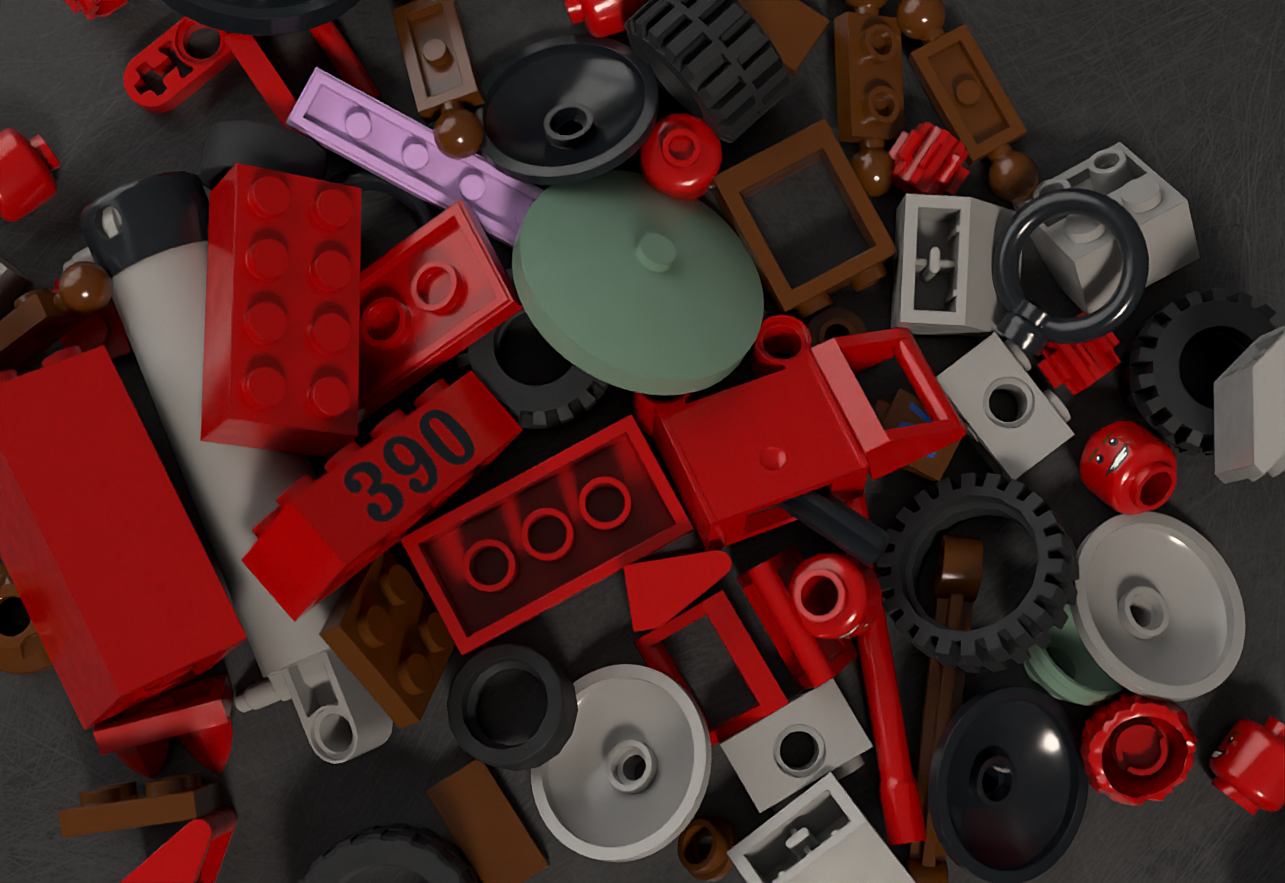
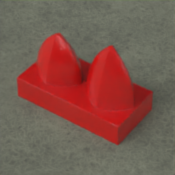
[93,673,234,779]

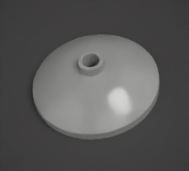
[1070,511,1246,702]
[531,664,712,862]

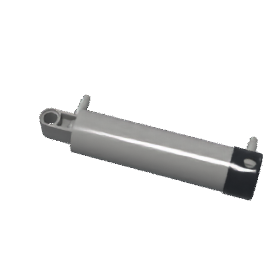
[63,171,393,764]

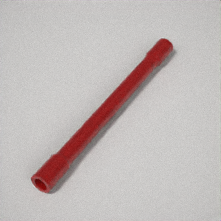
[842,490,927,845]

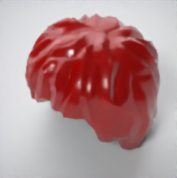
[1080,691,1197,806]

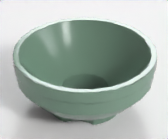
[1023,604,1124,706]

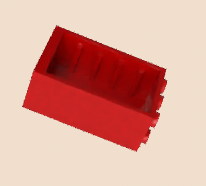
[0,345,247,730]

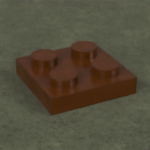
[319,550,456,729]
[58,772,224,838]

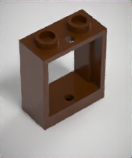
[710,118,898,321]

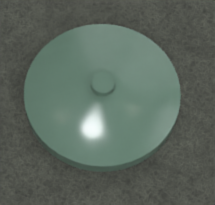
[512,170,764,396]

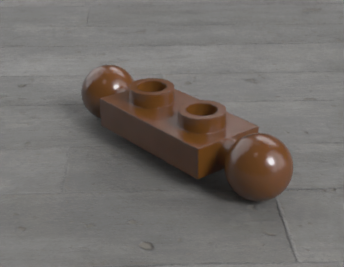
[392,0,485,160]
[834,0,905,197]
[896,0,1039,202]
[0,261,113,372]

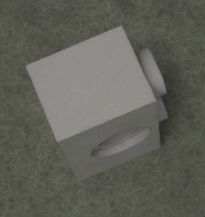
[936,332,1075,483]
[719,678,873,814]

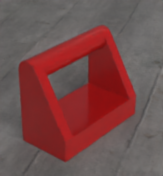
[223,20,382,135]
[810,327,967,481]
[736,544,859,689]
[623,550,732,632]
[633,590,789,746]
[120,807,238,883]

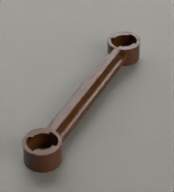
[903,534,983,883]

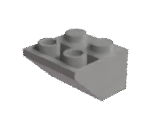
[1012,142,1200,315]
[891,194,1022,340]
[1214,325,1285,484]
[726,772,916,883]

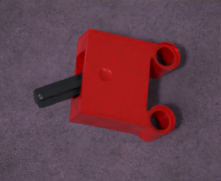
[633,314,890,566]

